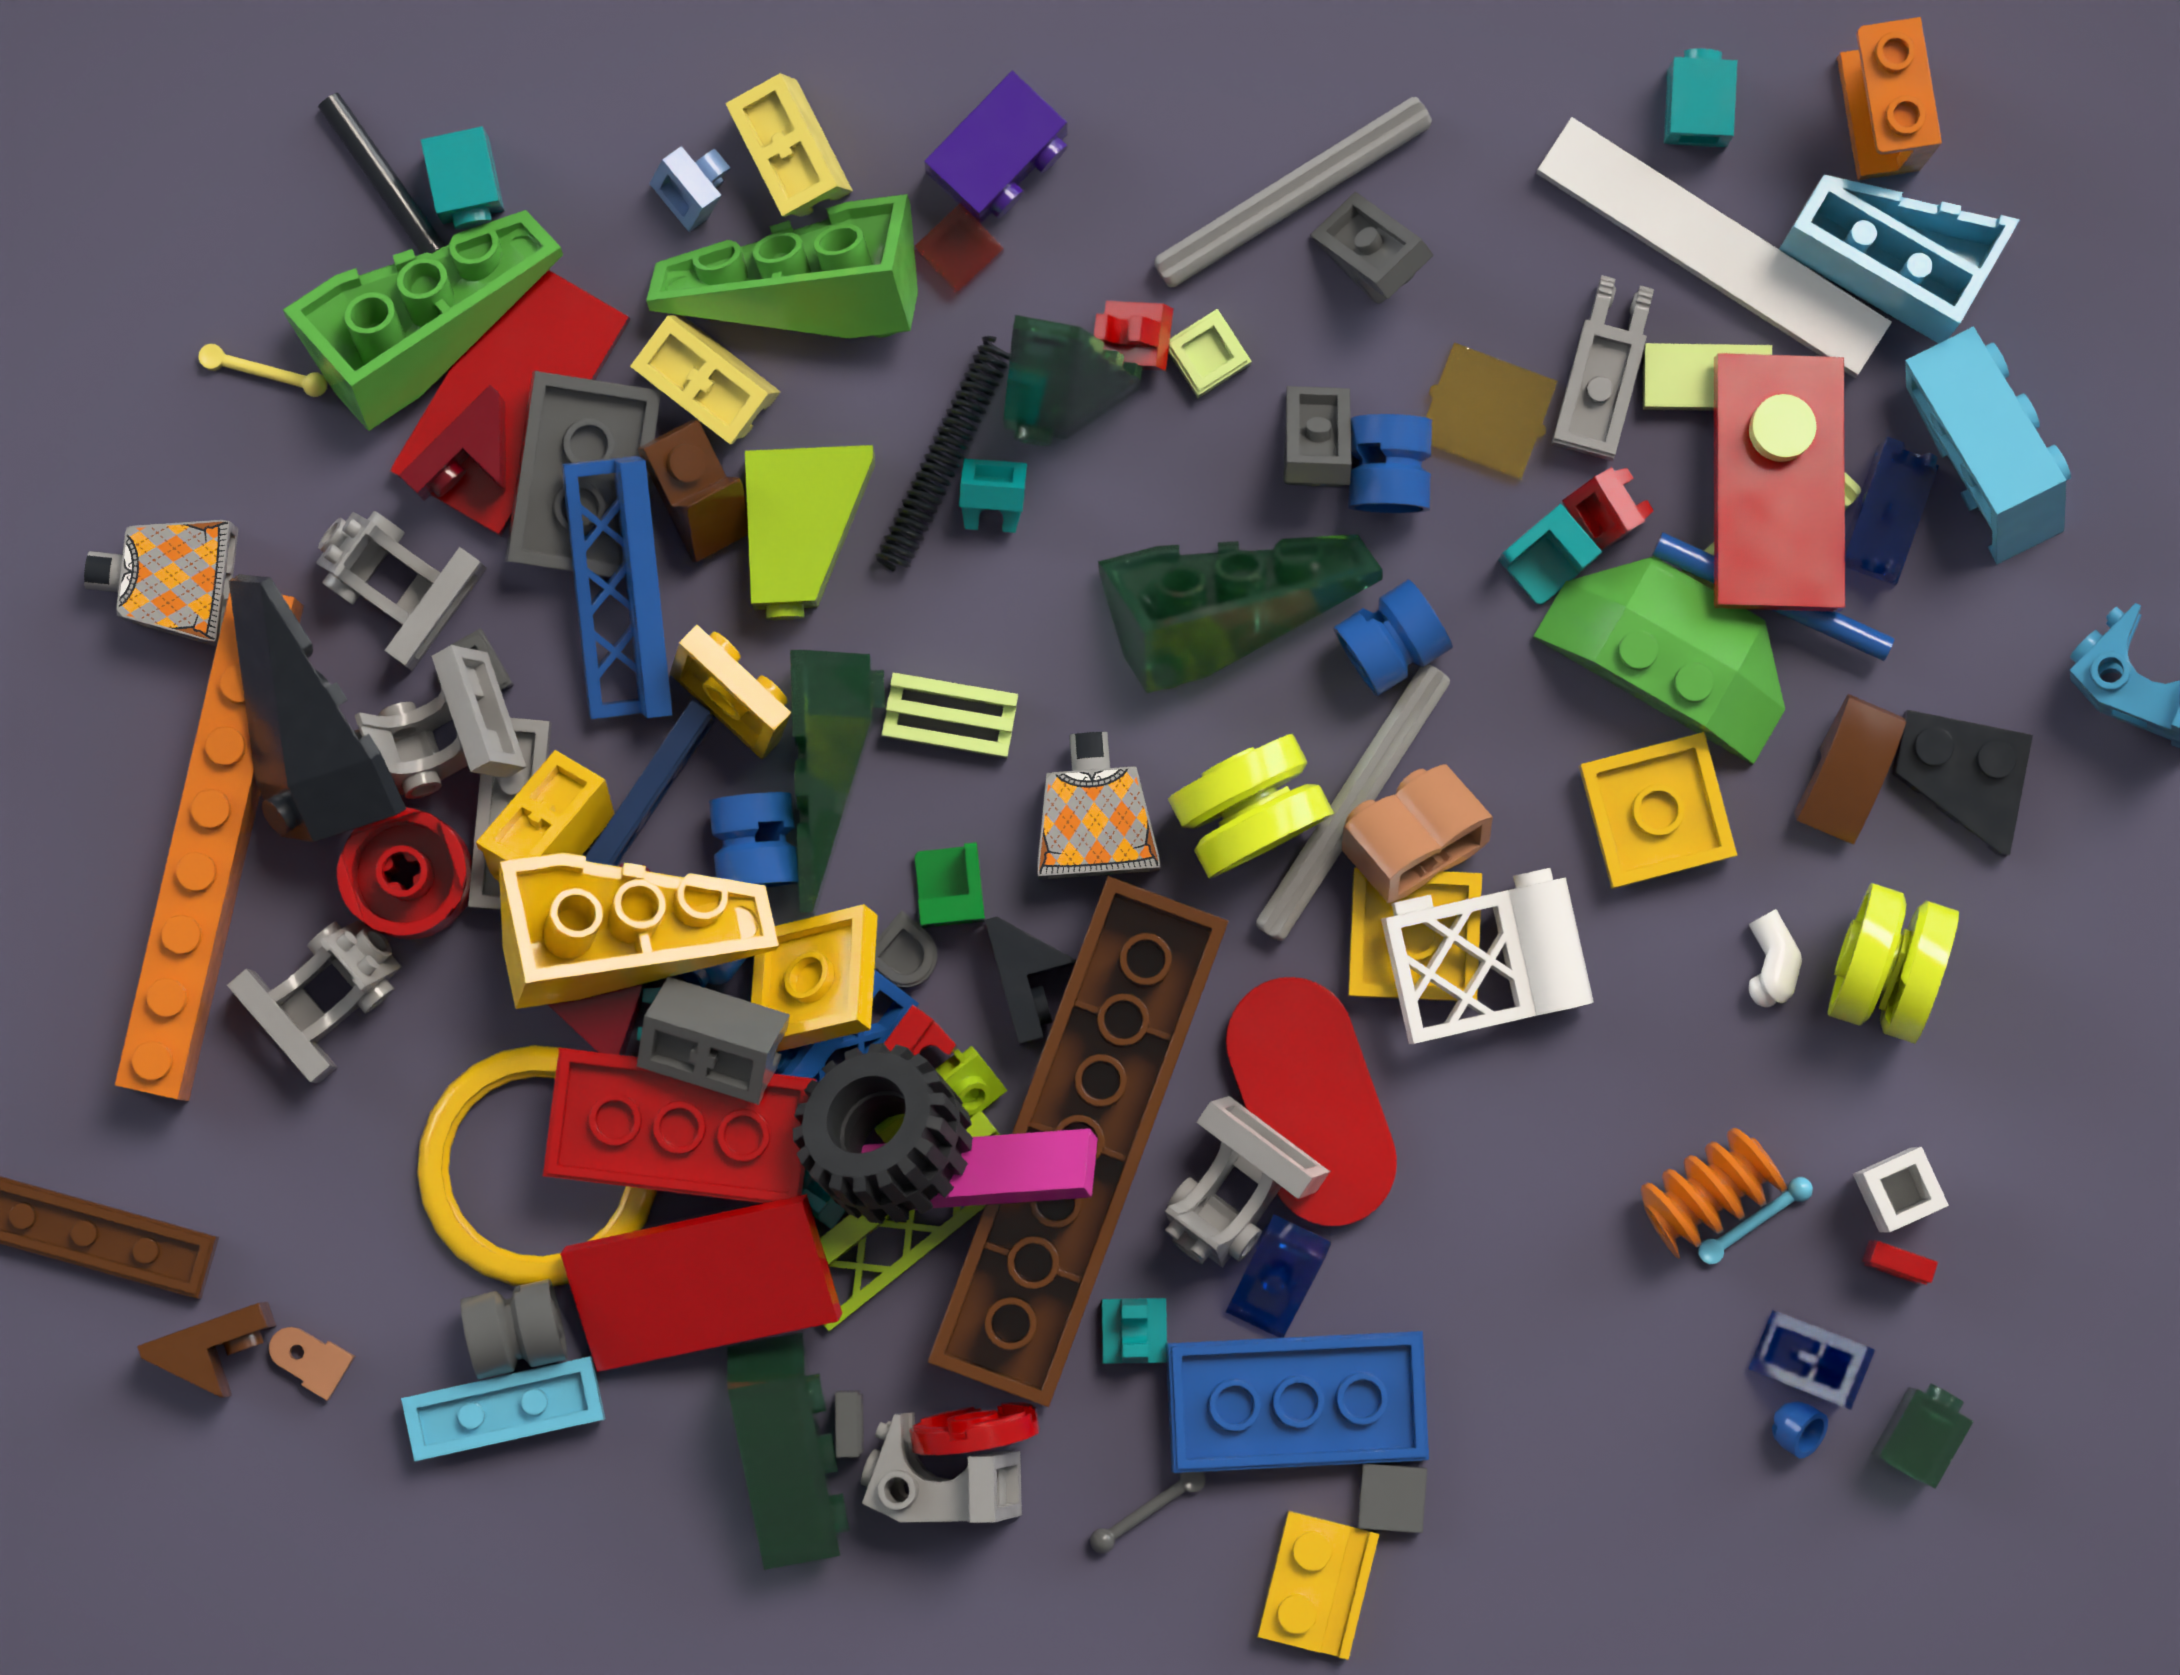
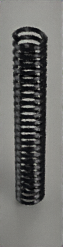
[875,335,1013,572]

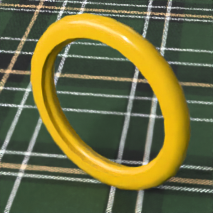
[417,1045,657,1286]

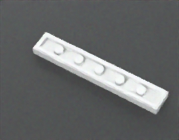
[1536,117,1892,378]

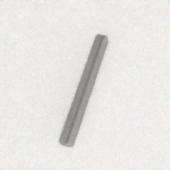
[1154,97,1432,287]
[1256,664,1450,941]

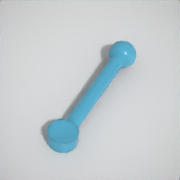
[1698,1177,1813,1264]

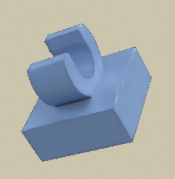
[650,146,731,232]

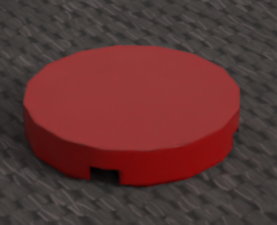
[910,1402,1040,1455]

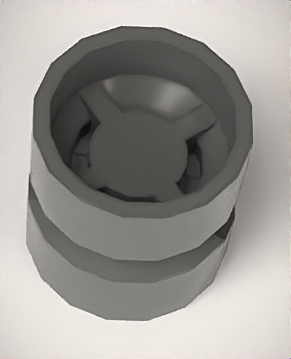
[460,1279,568,1379]

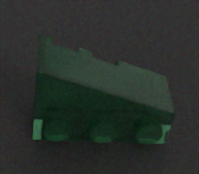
[727,1333,850,1570]

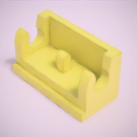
[725,73,853,217]
[630,315,781,444]

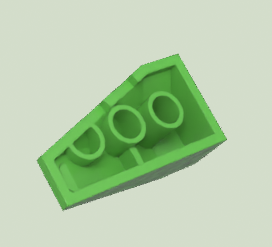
[646,194,918,339]

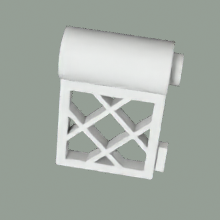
[1381,868,1594,1044]

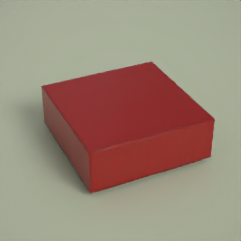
[1862,1240,1938,1285]

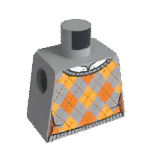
[84,520,239,647]
[1037,732,1160,880]

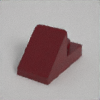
[399,385,506,501]

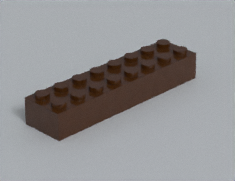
[927,876,1229,1407]

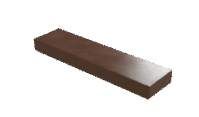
[0,1176,219,1299]

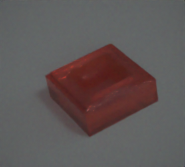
[914,203,1004,295]

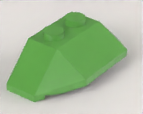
[1533,556,1785,765]

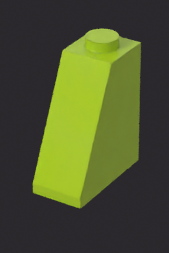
[745,445,875,620]

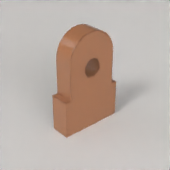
[269,1327,356,1401]

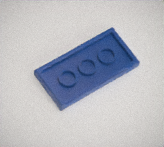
[1166,1331,1429,1473]

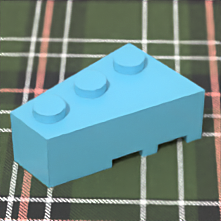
[1779,174,2020,344]

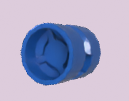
[1348,414,1432,514]
[1333,579,1453,697]
[709,792,800,888]

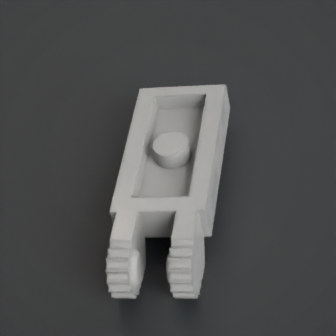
[1551,275,1654,461]

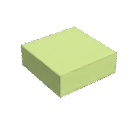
[1168,309,1252,398]

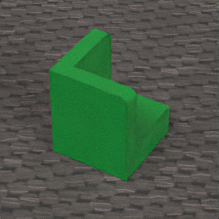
[915,842,985,928]

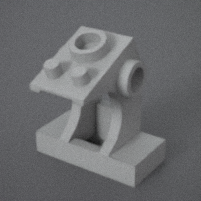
[316,511,486,671]
[354,645,526,799]
[227,920,402,1084]
[1165,1096,1330,1268]
[861,1412,1022,1523]

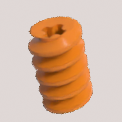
[1640,1128,1787,1259]

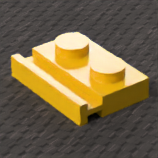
[1257,1510,1379,1660]

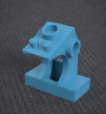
[2070,603,2180,748]

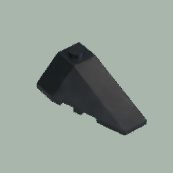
[229,574,406,842]

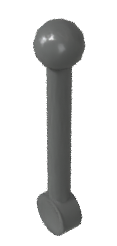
[1090,1471,1205,1554]

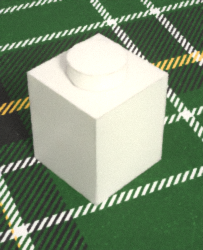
[1853,1147,1949,1232]

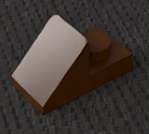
[637,420,748,562]
[137,1302,276,1398]

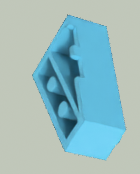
[1905,326,2071,564]

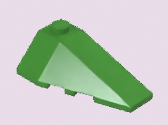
[283,210,563,431]

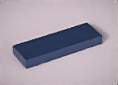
[585,700,715,866]

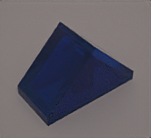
[1748,1310,1875,1410]

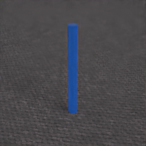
[1652,532,1895,661]

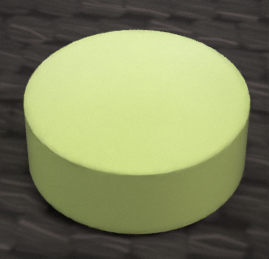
[1749,394,1816,462]

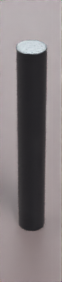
[318,93,446,254]

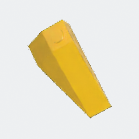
[499,853,779,1009]

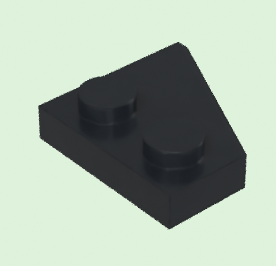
[1893,710,2033,856]

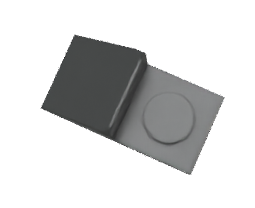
[1310,191,1434,304]
[1283,386,1351,487]

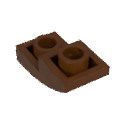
[1794,694,1906,845]

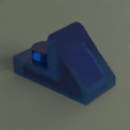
[1225,1214,1332,1338]

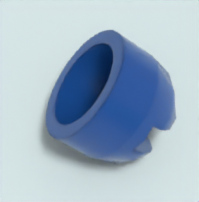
[1772,1401,1828,1458]

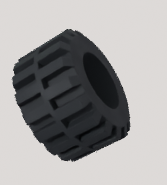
[793,1043,973,1224]

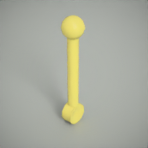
[198,344,327,397]

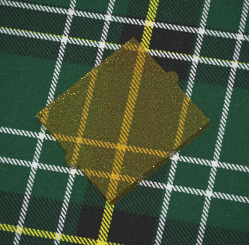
[1426,342,1558,480]

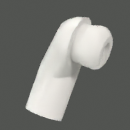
[1748,909,1802,1007]

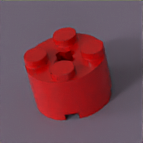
[337,807,472,939]

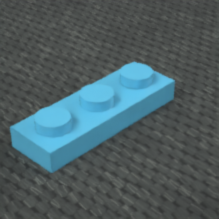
[401,1356,606,1462]

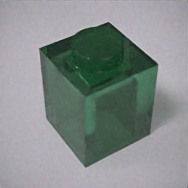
[1871,1383,1974,1489]

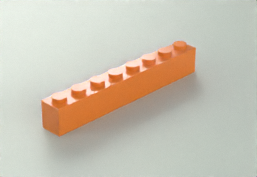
[115,592,304,1101]

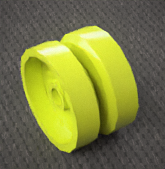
[1168,734,1334,879]
[1828,883,1959,1044]

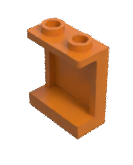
[1837,17,1942,181]

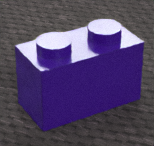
[924,70,1068,224]

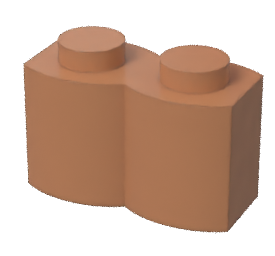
[1341,764,1493,903]

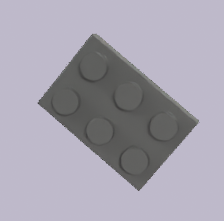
[505,371,661,579]

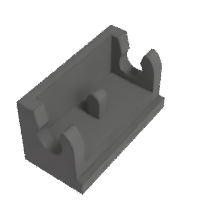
[637,977,790,1105]

